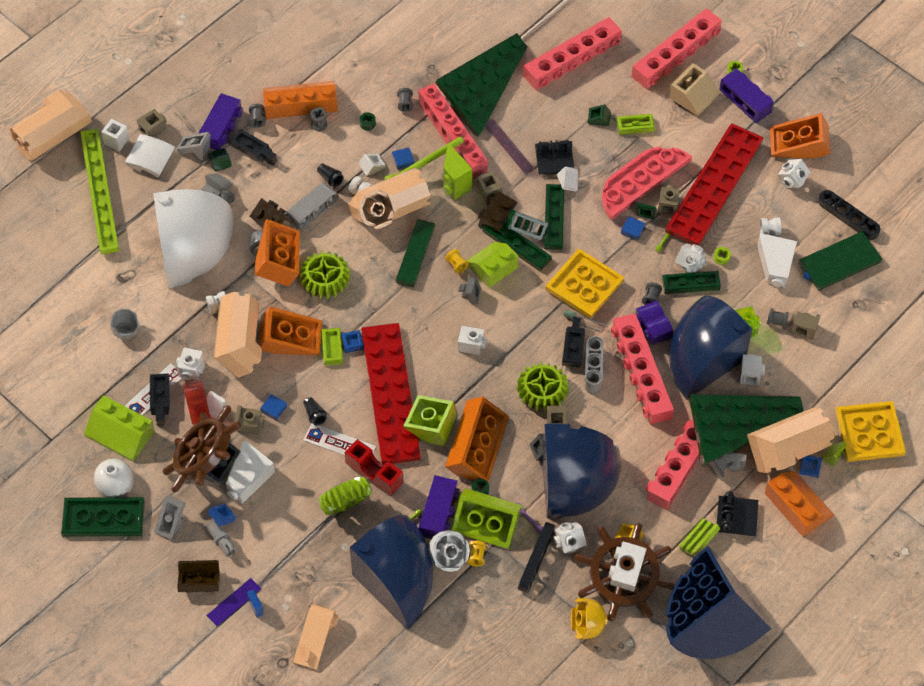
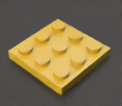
[545,248,625,319]
[835,401,906,462]

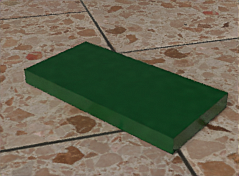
[798,231,882,291]
[61,497,145,537]

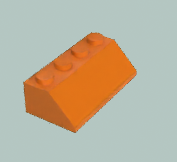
[263,81,338,119]
[445,396,509,482]

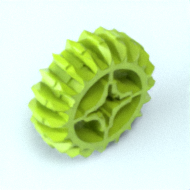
[299,250,350,299]
[517,361,569,412]
[318,477,372,516]

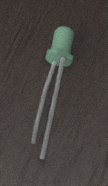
[563,310,609,332]

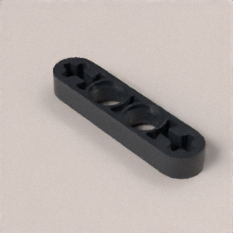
[818,190,880,240]
[518,522,556,593]

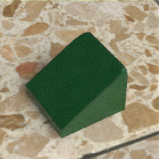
[587,104,611,126]
[208,148,232,172]
[636,203,657,219]

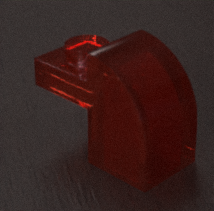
[182,379,211,424]

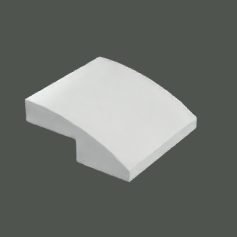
[124,134,175,178]

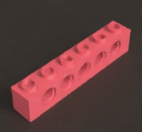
[631,8,722,89]
[523,17,622,90]
[418,83,488,180]
[611,313,674,425]
[645,419,700,510]

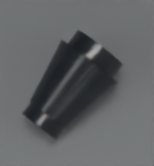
[317,163,344,187]
[303,397,327,426]

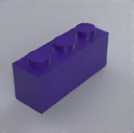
[719,68,774,123]
[198,93,243,150]
[419,475,460,539]

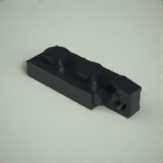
[229,129,278,165]
[562,316,585,367]
[150,373,170,426]

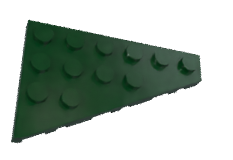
[435,33,528,137]
[689,394,804,466]

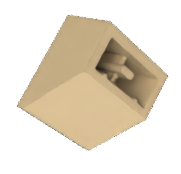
[669,63,720,116]

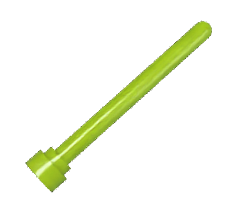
[384,137,464,180]

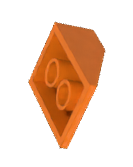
[770,113,831,158]
[255,219,300,287]
[258,306,322,356]

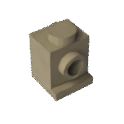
[137,109,167,137]
[477,171,503,204]
[658,185,680,215]
[789,311,821,340]
[234,405,265,435]
[546,406,567,424]

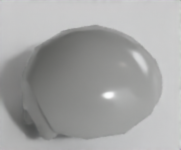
[110,309,140,339]

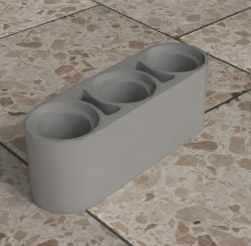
[288,183,339,228]
[584,336,604,394]

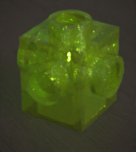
[735,306,761,338]

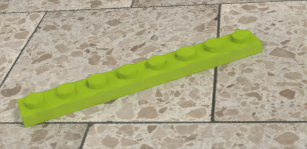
[80,128,119,255]

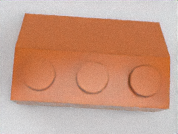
[765,471,834,537]

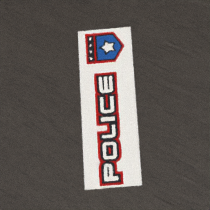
[125,363,182,415]
[303,423,376,455]

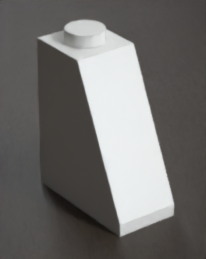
[757,233,797,288]
[226,440,275,504]

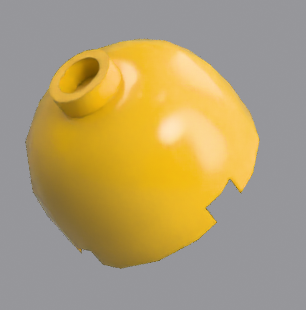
[570,598,608,639]

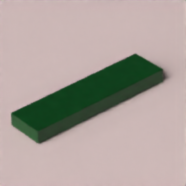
[544,184,564,250]
[396,219,435,287]
[482,224,552,272]

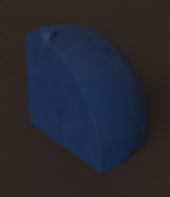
[669,296,752,400]
[542,424,621,519]
[350,515,433,629]
[666,546,771,659]

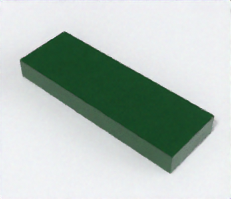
[662,271,721,294]

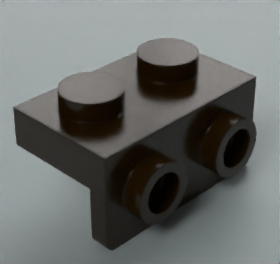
[478,191,518,232]
[249,198,293,227]
[177,560,220,593]

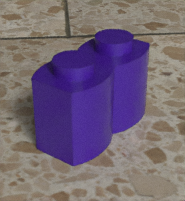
[636,301,674,345]

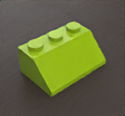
[84,395,155,462]
[452,488,523,549]

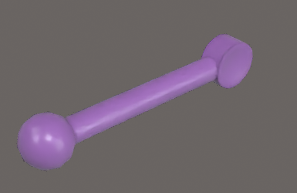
[516,503,543,534]

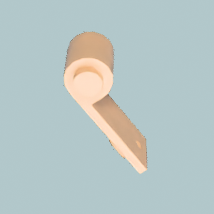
[293,604,339,670]

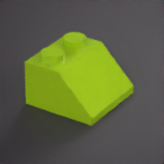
[443,145,472,201]
[467,242,518,288]
[404,395,458,446]

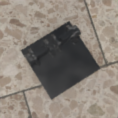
[535,139,574,175]
[717,491,759,537]

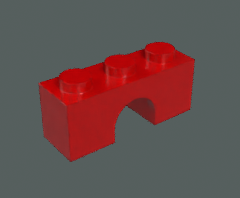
[344,439,404,496]

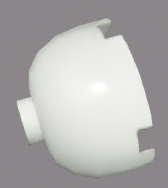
[94,458,134,497]
[428,530,470,572]

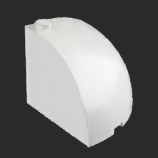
[153,189,234,288]

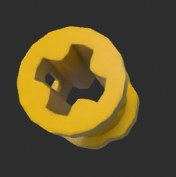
[445,249,469,274]
[467,541,487,567]

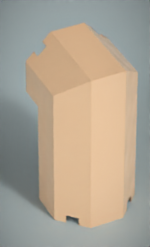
[9,90,92,160]
[348,168,431,229]
[214,292,262,378]
[747,408,835,473]

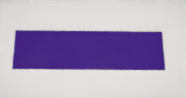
[206,578,261,626]

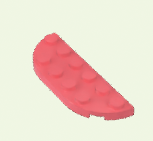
[602,146,692,221]

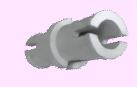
[205,520,237,558]

